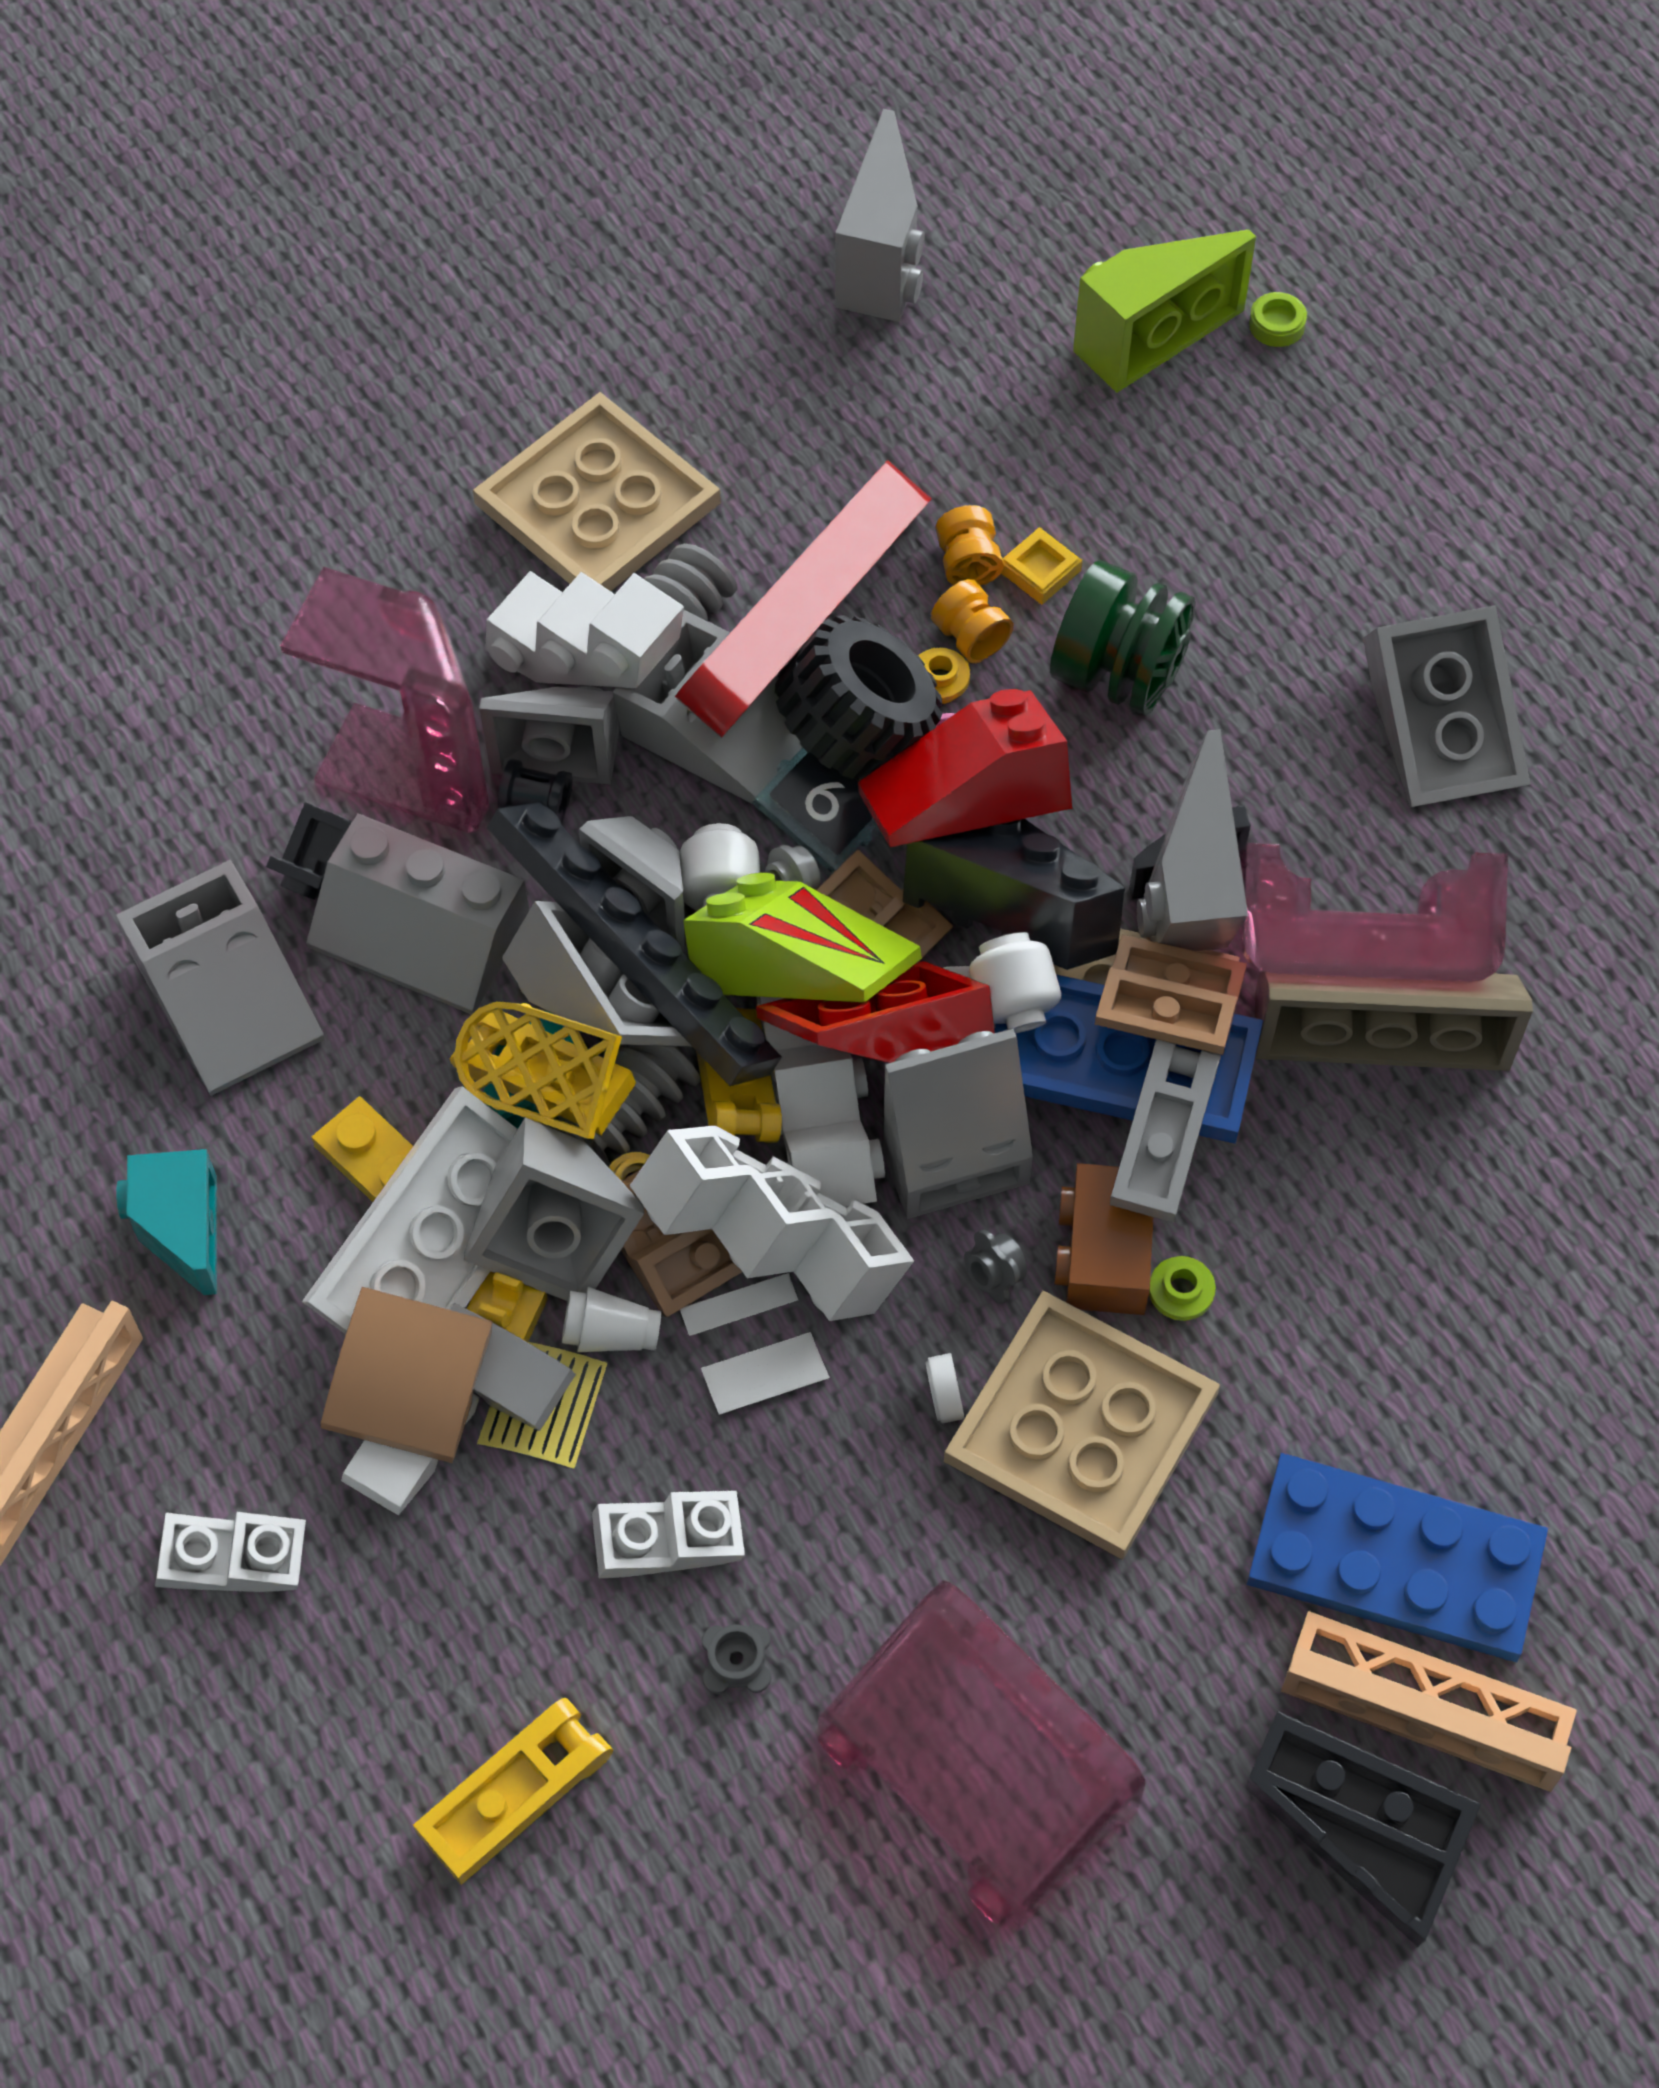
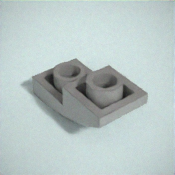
[450,1303,576,1431]

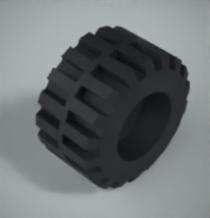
[774,615,943,780]

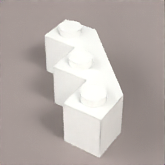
[486,571,684,688]
[756,997,885,1207]
[630,1126,914,1321]

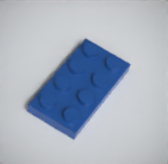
[994,974,1263,1144]
[1246,1453,1548,1663]

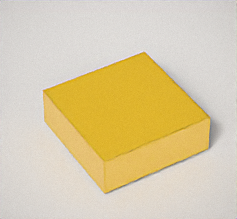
[1001,527,1083,605]

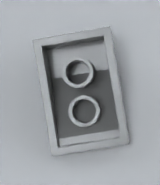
[835,109,925,322]
[1363,605,1531,808]
[1137,729,1248,951]
[502,901,691,1046]

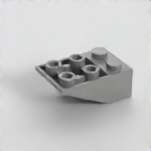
[612,610,808,813]
[116,859,325,1096]
[883,1029,1033,1219]

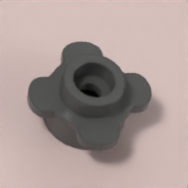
[964,1229,1027,1304]
[702,1624,772,1694]

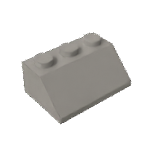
[306,813,529,1015]

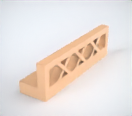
[0,1300,143,1566]
[1281,1611,1577,1792]

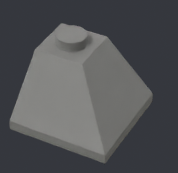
[479,686,620,785]
[579,816,685,954]
[464,1117,644,1301]

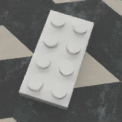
[302,1086,518,1335]

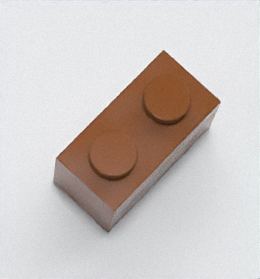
[1054,1163,1154,1315]

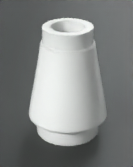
[562,1286,661,1352]

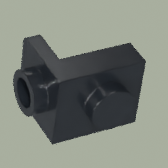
[266,802,353,900]

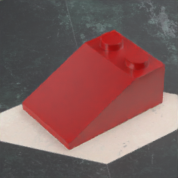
[858,689,1073,847]
[756,961,995,1063]

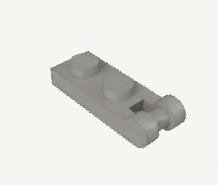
[1110,1039,1221,1223]

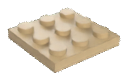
[473,392,721,591]
[944,1290,1220,1560]

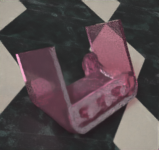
[280,567,489,833]

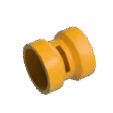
[935,505,1004,586]
[931,579,1014,663]

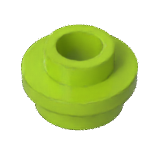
[1149,1256,1216,1321]

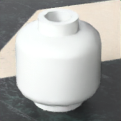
[679,823,760,911]
[969,933,1061,1033]

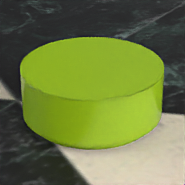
[1249,292,1307,347]

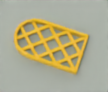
[454,1001,622,1139]

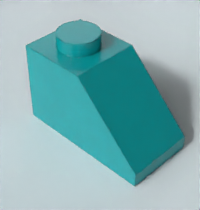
[116,1149,217,1295]

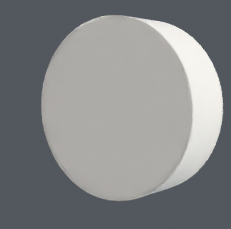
[925,1353,965,1424]

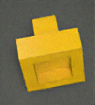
[467,1271,548,1342]

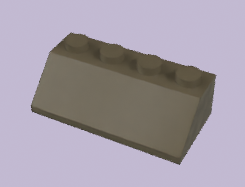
[1255,960,1533,1071]

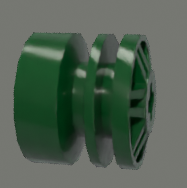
[1049,560,1196,716]

